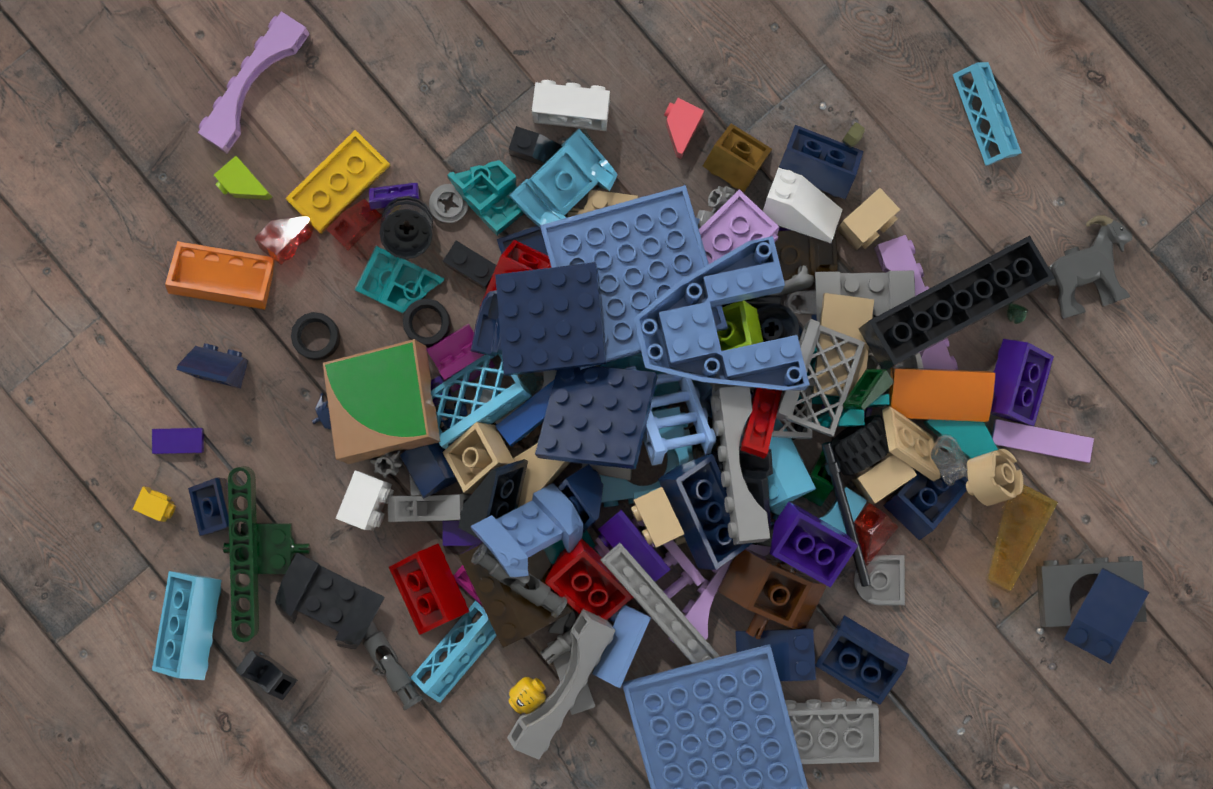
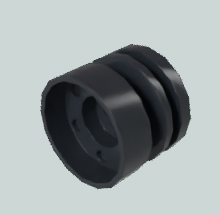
[379,196,433,259]

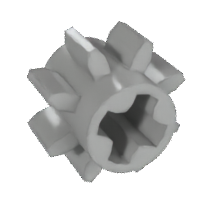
[708,186,735,213]
[370,450,403,478]

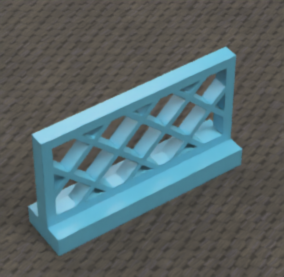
[431,353,532,449]

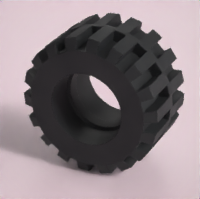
[831,415,889,475]

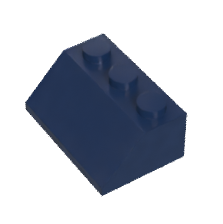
[779,125,864,199]
[815,615,909,705]

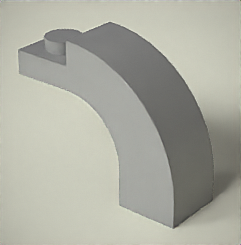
[388,494,472,522]

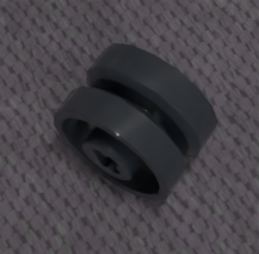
[757,304,804,342]

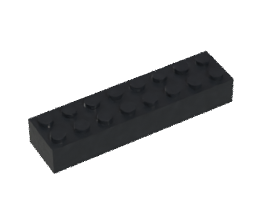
[859,235,1055,371]

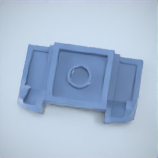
[471,483,583,577]

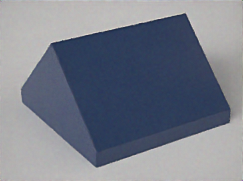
[400,442,458,499]
[188,477,229,536]

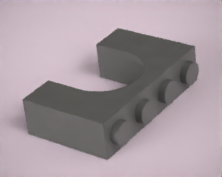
[1036,556,1147,627]

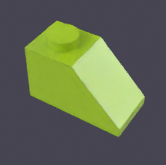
[214,156,272,200]

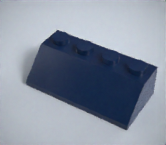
[658,454,752,570]

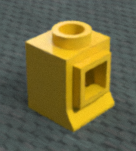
[132,486,176,522]

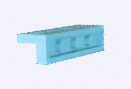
[952,62,1022,166]
[411,601,497,703]

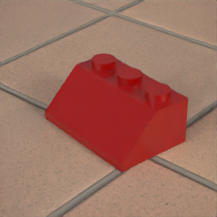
[545,538,633,620]
[389,543,470,635]

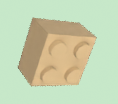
[837,188,900,251]
[443,422,515,494]
[851,452,917,504]
[631,487,684,548]

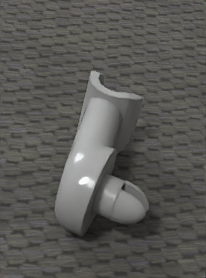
[771,265,814,299]

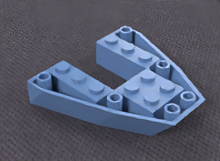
[634,236,810,390]

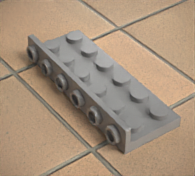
[785,698,879,764]

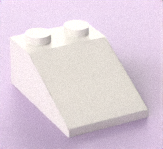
[763,167,843,243]

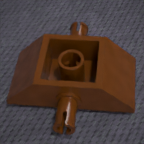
[717,549,827,639]

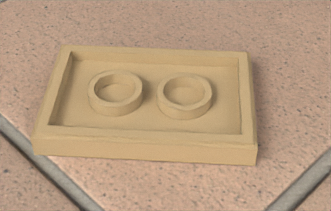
[882,406,941,481]

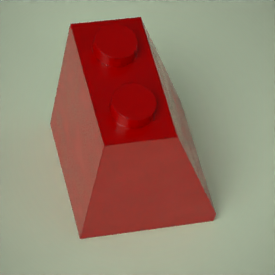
[480,240,552,307]

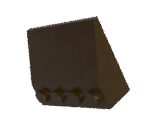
[458,542,573,648]

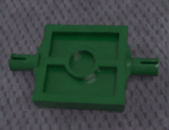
[223,523,310,574]

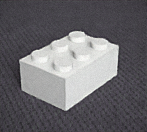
[532,80,610,131]
[336,471,394,531]

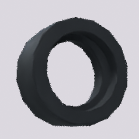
[403,298,451,347]
[291,312,340,361]

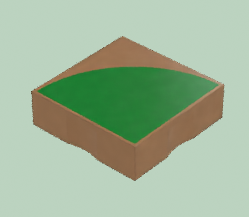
[323,339,441,464]

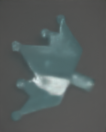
[512,373,543,401]

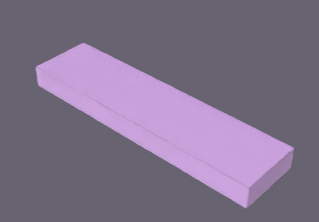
[991,419,1094,463]

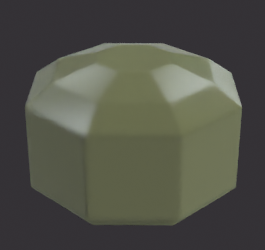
[842,122,865,148]

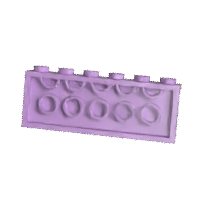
[699,190,779,264]

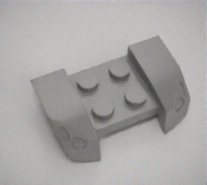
[815,270,915,325]

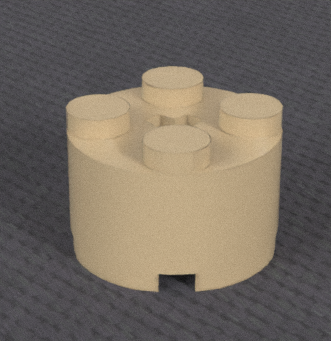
[966,449,1023,506]

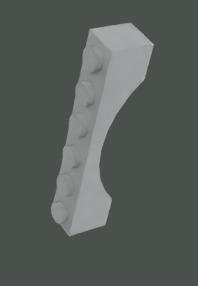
[711,386,770,545]
[507,609,616,760]

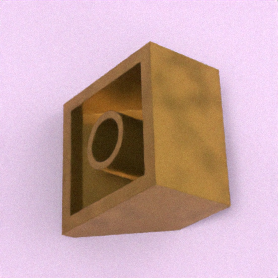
[702,123,772,192]

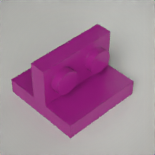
[427,323,495,392]

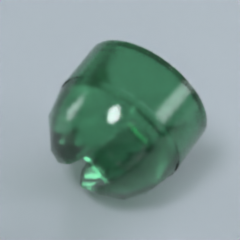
[1007,304,1029,324]

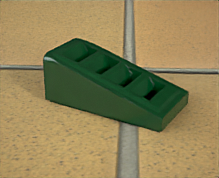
[842,369,894,410]

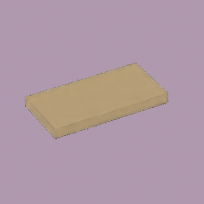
[812,293,874,397]

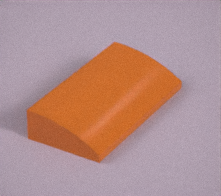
[165,241,275,310]
[888,367,995,422]

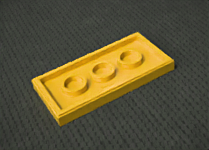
[285,130,391,234]

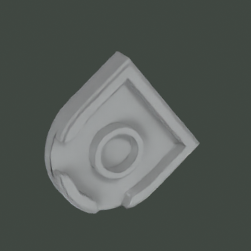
[853,555,905,605]

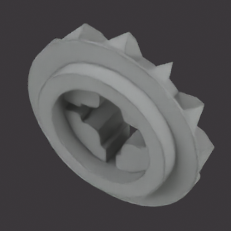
[429,184,468,224]

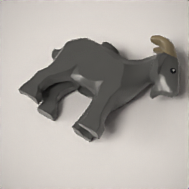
[1047,215,1133,319]

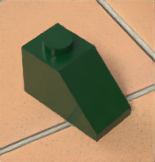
[802,449,841,507]

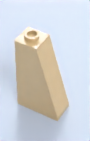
[513,443,570,508]

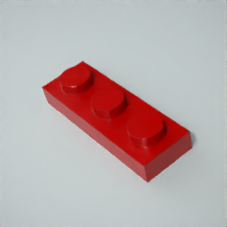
[740,387,782,458]

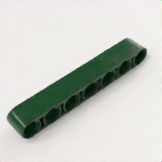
[228,466,259,642]

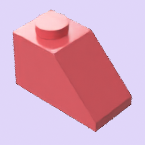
[664,98,704,159]

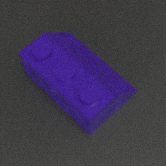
[990,339,1054,427]
[770,501,858,588]
[598,510,671,582]

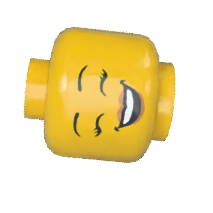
[508,677,546,714]

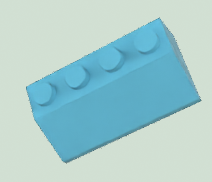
[739,418,816,511]
[152,571,222,680]

